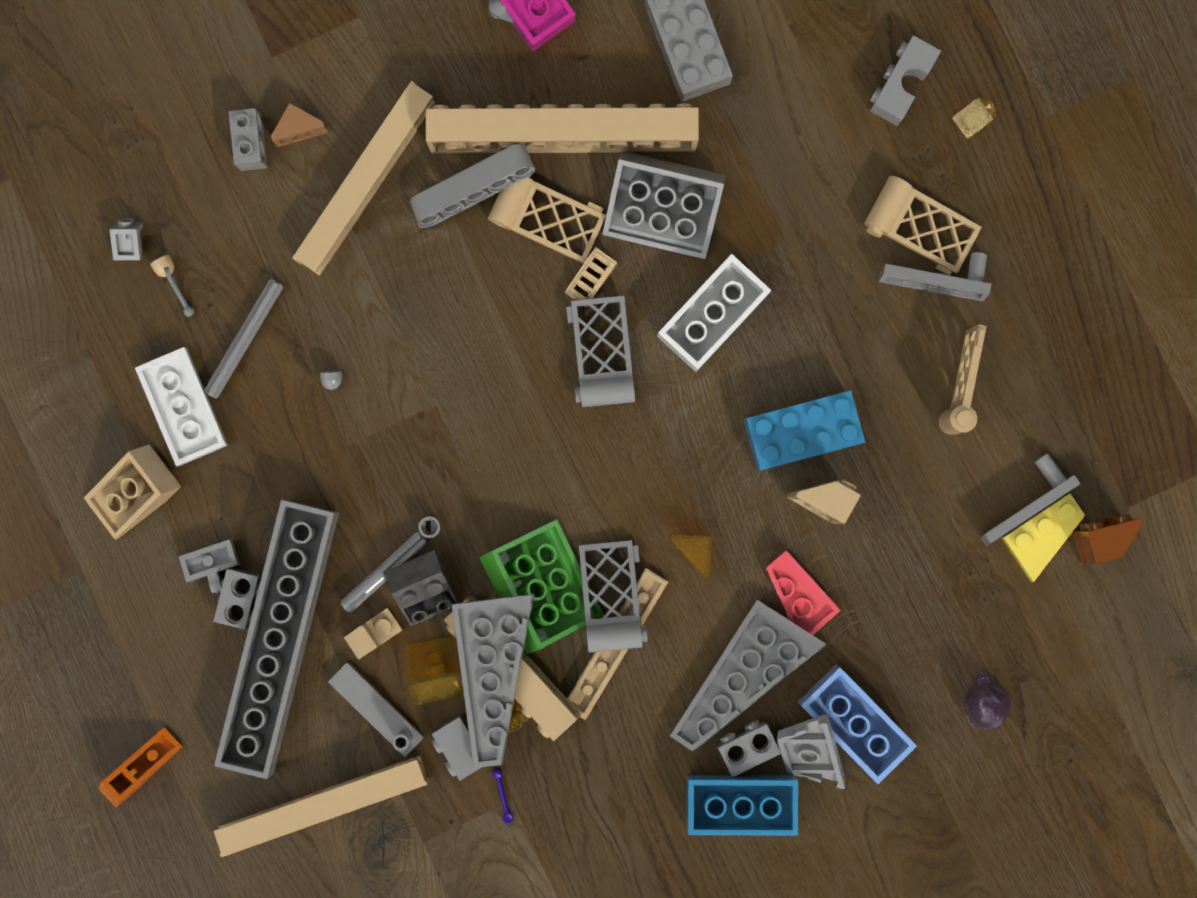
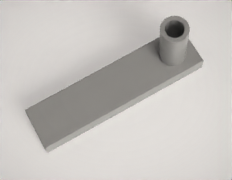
[879,252,991,302]
[981,454,1080,546]
[328,662,425,757]

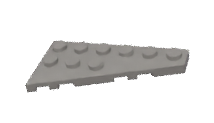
[452,594,534,768]
[670,600,827,751]

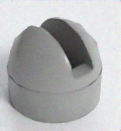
[320,371,342,390]
[418,516,440,538]

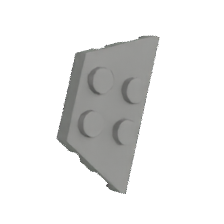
[777,715,846,789]

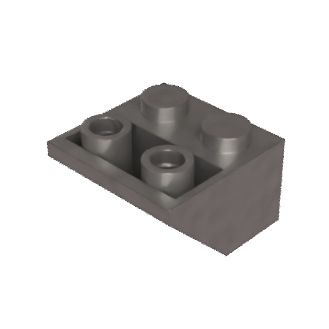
[385,550,459,626]

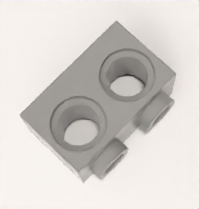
[229,108,267,171]
[213,568,262,630]
[716,720,781,777]

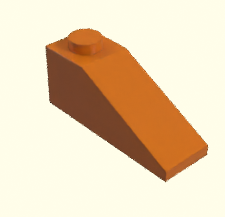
[98,727,183,808]

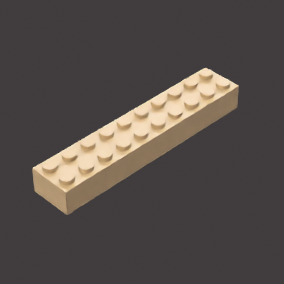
[426,104,699,153]

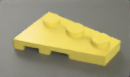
[1001,493,1085,582]

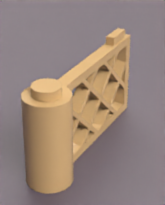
[487,176,606,264]
[864,176,982,276]
[939,324,987,435]

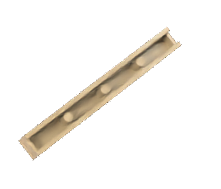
[292,80,435,276]
[214,755,430,857]

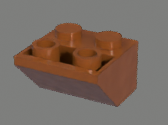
[1072,514,1142,564]

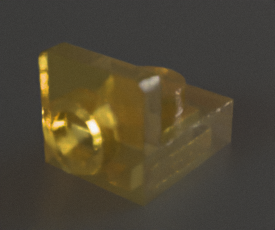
[952,97,997,139]

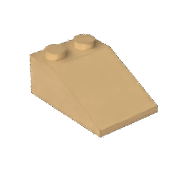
[84,444,181,540]

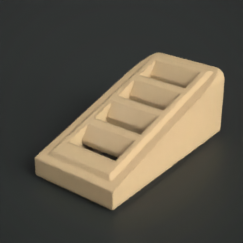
[564,247,617,308]

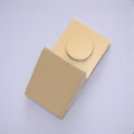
[344,607,404,660]

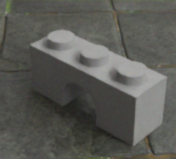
[870,35,941,126]

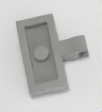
[178,539,240,593]

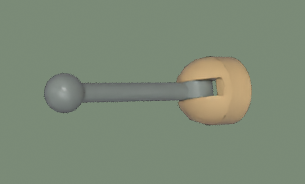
[150,255,194,317]

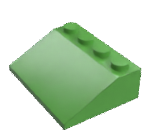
[479,520,604,654]

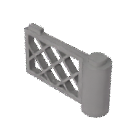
[566,296,635,408]
[579,540,648,653]

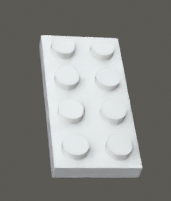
[135,347,228,467]

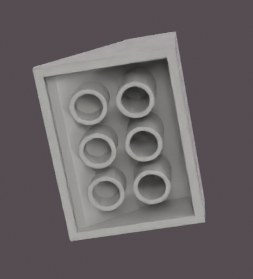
[602,151,726,259]

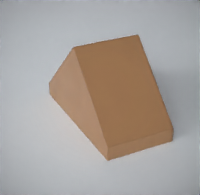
[271,103,329,147]

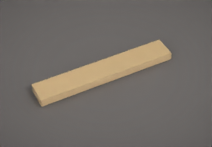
[567,568,668,720]

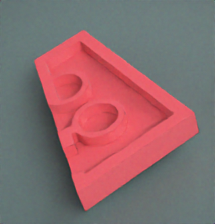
[766,549,841,635]

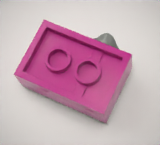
[489,0,576,52]

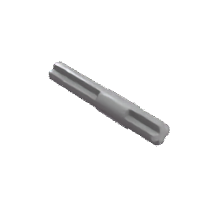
[341,532,427,613]

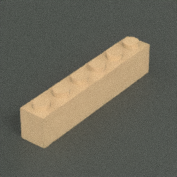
[444,595,581,741]

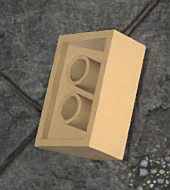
[786,479,861,524]

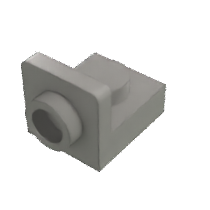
[110,218,143,260]

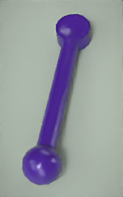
[492,768,514,823]

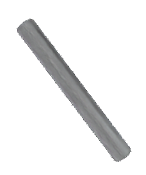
[204,279,283,398]

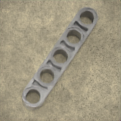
[410,144,535,228]

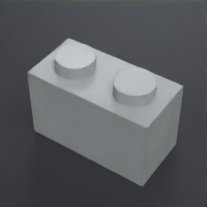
[431,714,482,780]

